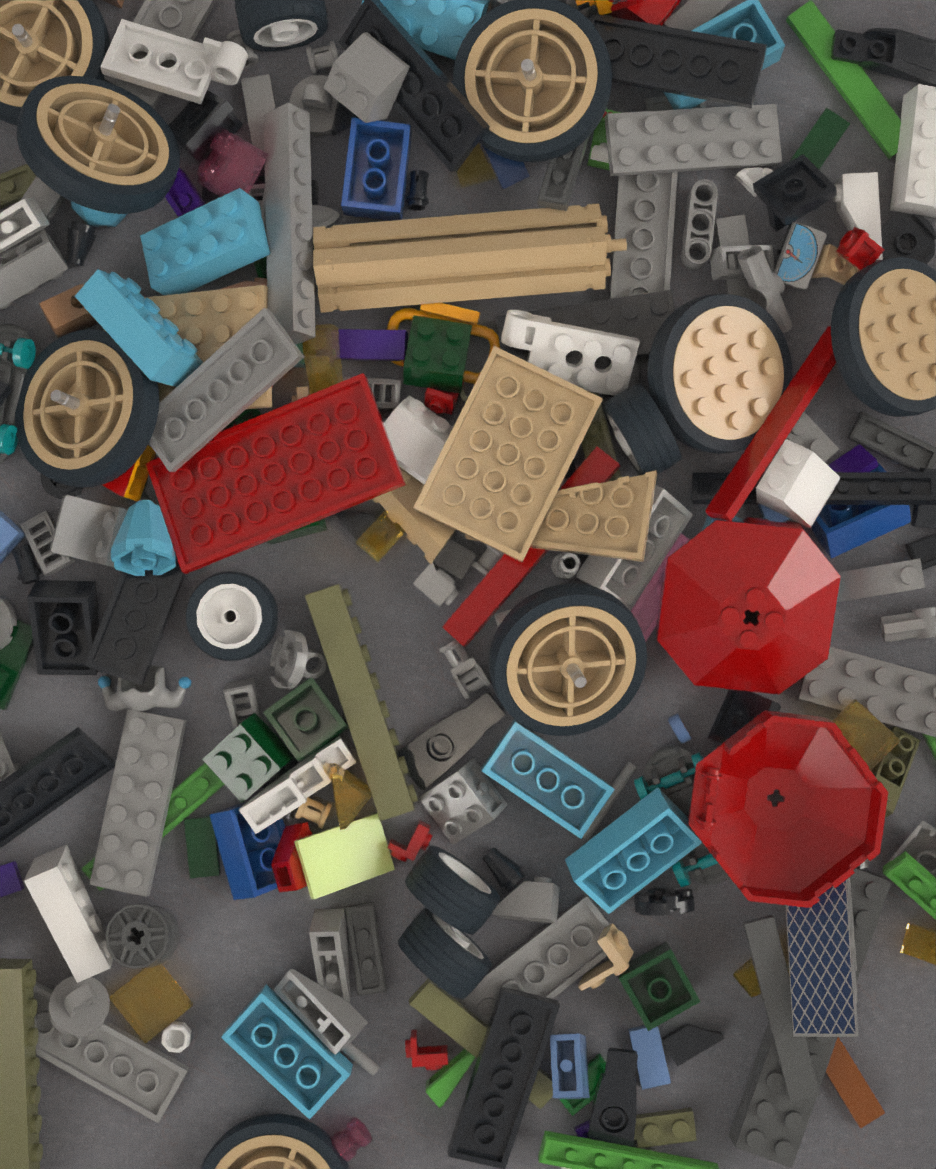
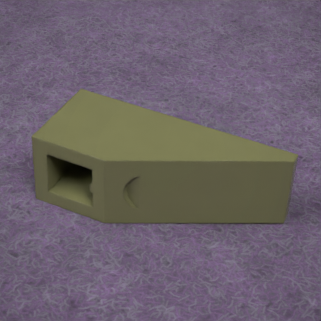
[869,726,920,818]

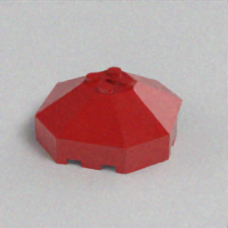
[656,517,841,695]
[688,710,888,908]

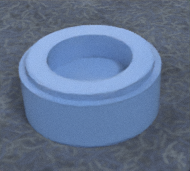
[668,713,692,744]

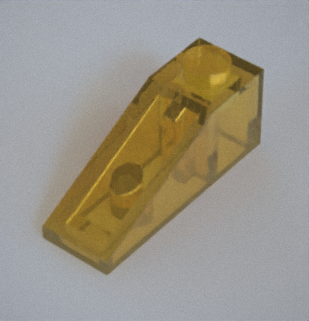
[302,324,343,394]

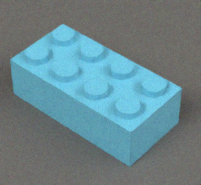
[361,0,490,60]
[664,0,785,110]
[140,188,270,295]
[75,269,203,387]
[481,719,615,839]
[565,787,702,914]
[221,984,353,1120]

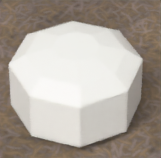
[161,1021,192,1053]

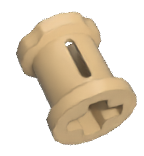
[295,796,332,829]

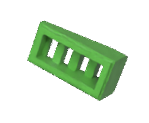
[426,1048,475,1108]

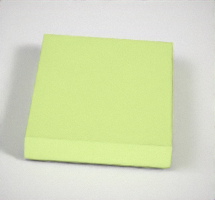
[294,813,395,899]

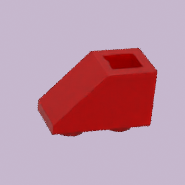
[271,822,312,893]

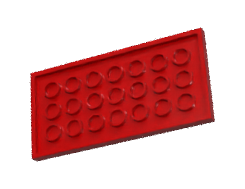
[146,373,406,574]

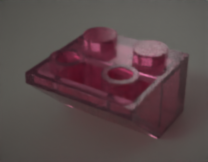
[197,128,269,197]

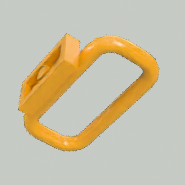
[386,303,500,384]

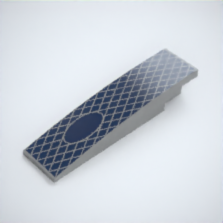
[782,796,859,1037]

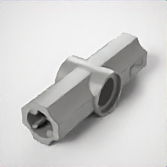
[737,246,793,333]
[880,607,936,642]

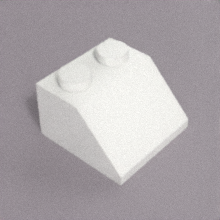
[756,439,840,528]

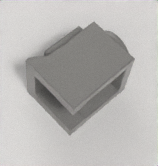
[413,562,460,607]

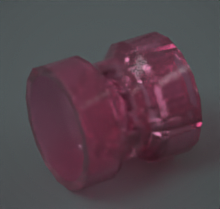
[331,1117,373,1161]

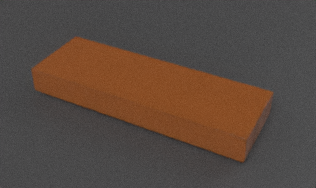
[825,1037,885,1129]

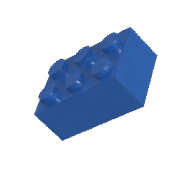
[341,118,412,221]

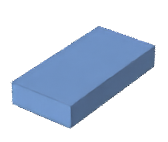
[628,1025,671,1090]

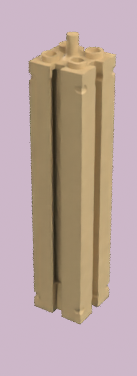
[313,203,627,313]

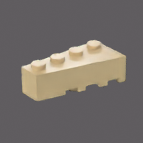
[372,467,457,564]

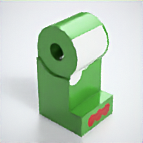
[587,109,621,171]

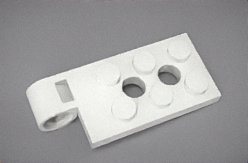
[101,19,248,104]
[501,310,640,396]

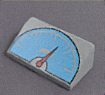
[774,222,827,290]

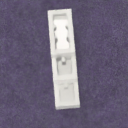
[239,736,356,834]

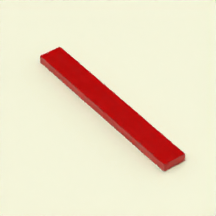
[705,326,836,521]
[442,446,621,647]

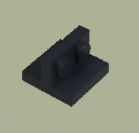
[168,90,243,167]
[753,154,837,232]
[708,689,781,744]

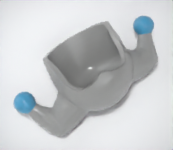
[98,666,191,712]

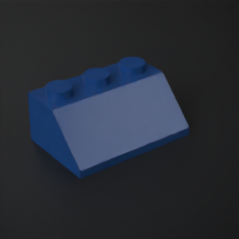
[812,463,911,558]
[209,802,285,900]

